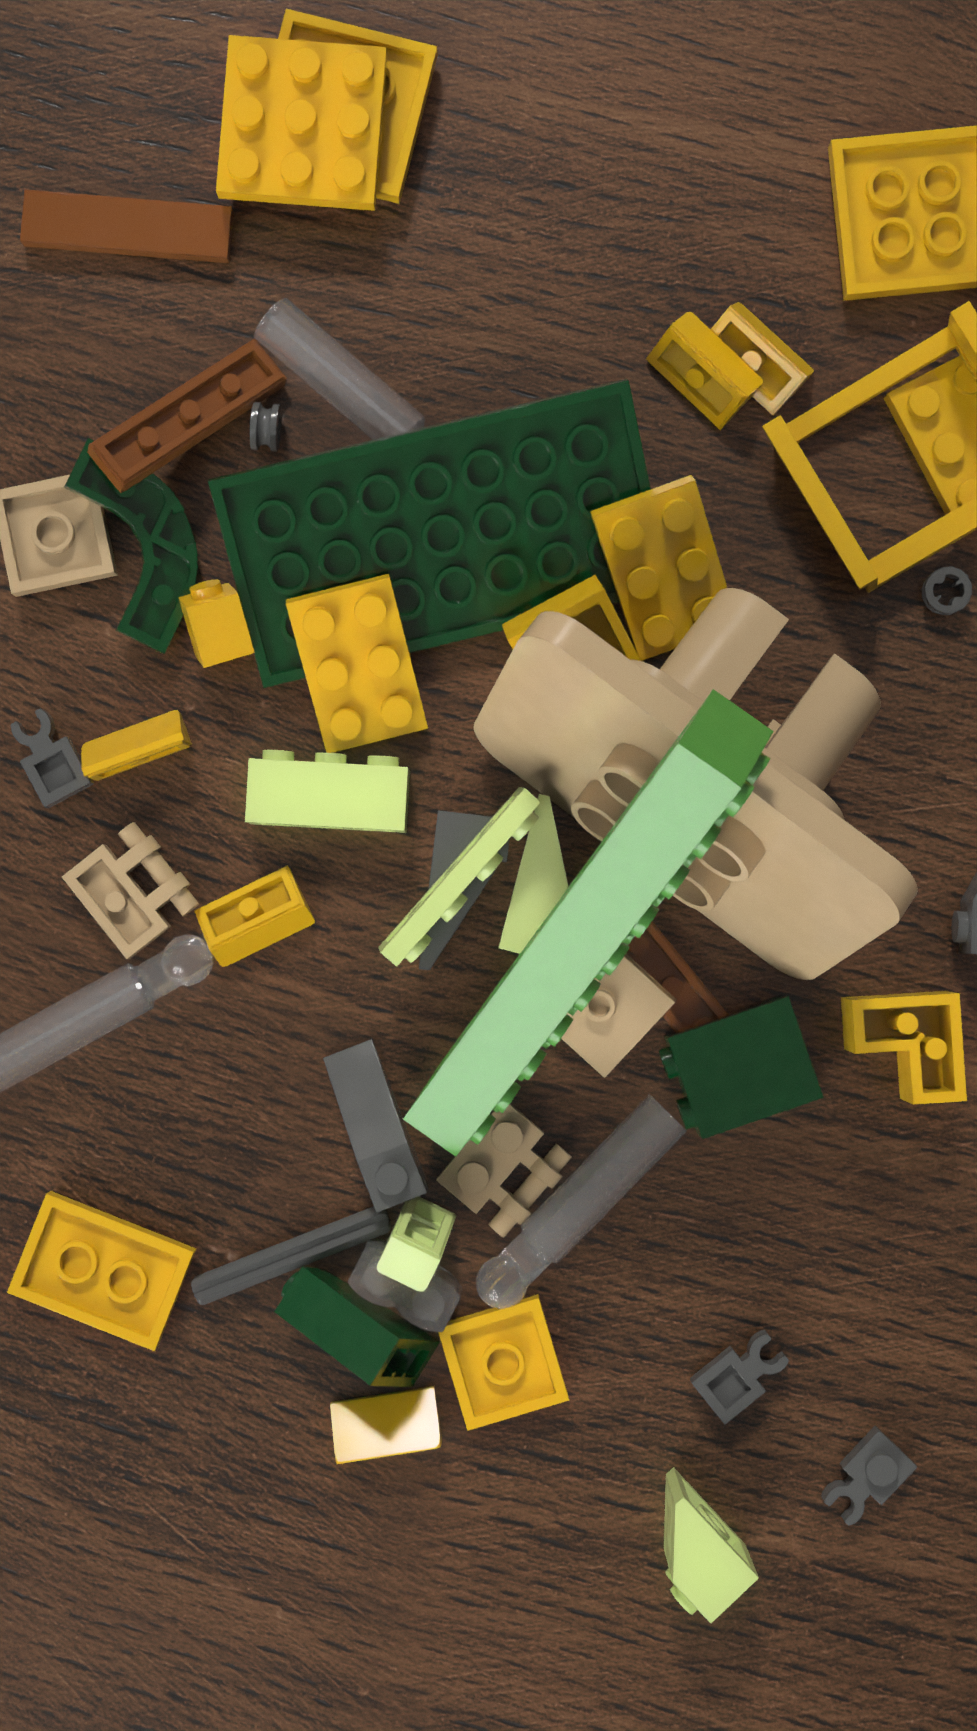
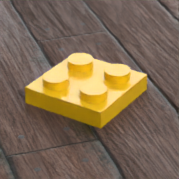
[437,1294,569,1431]

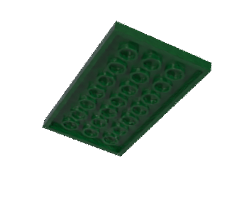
[208,379,651,688]

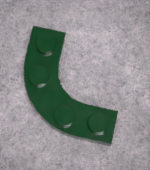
[64,438,198,654]

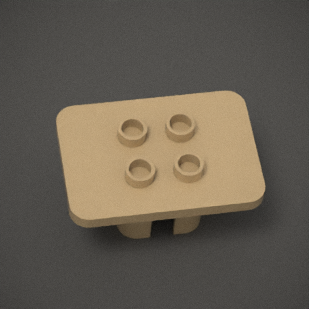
[473,588,918,980]

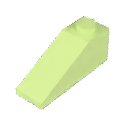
[498,794,568,954]

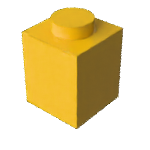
[178,579,255,668]

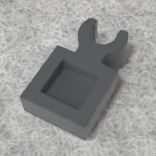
[11,708,95,808]
[690,1330,789,1424]
[821,1425,917,1526]

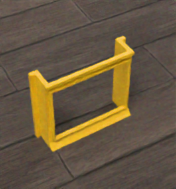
[762,301,977,593]

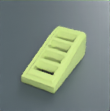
[377,1196,456,1292]

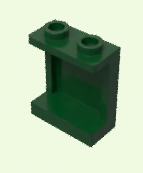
[659,995,824,1139]

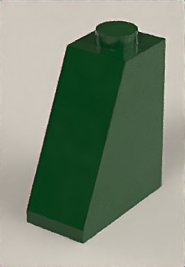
[274,1266,440,1387]

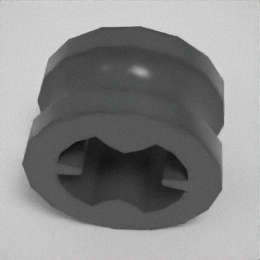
[250,402,282,452]
[921,567,972,615]

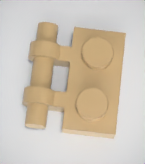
[62,822,199,959]
[436,1103,572,1238]

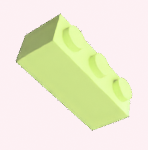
[245,750,410,833]

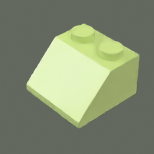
[664,1467,759,1623]

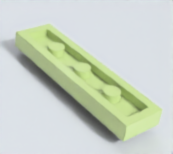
[378,787,541,966]

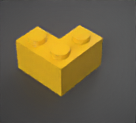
[841,991,967,1104]

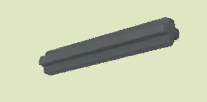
[191,1206,392,1305]

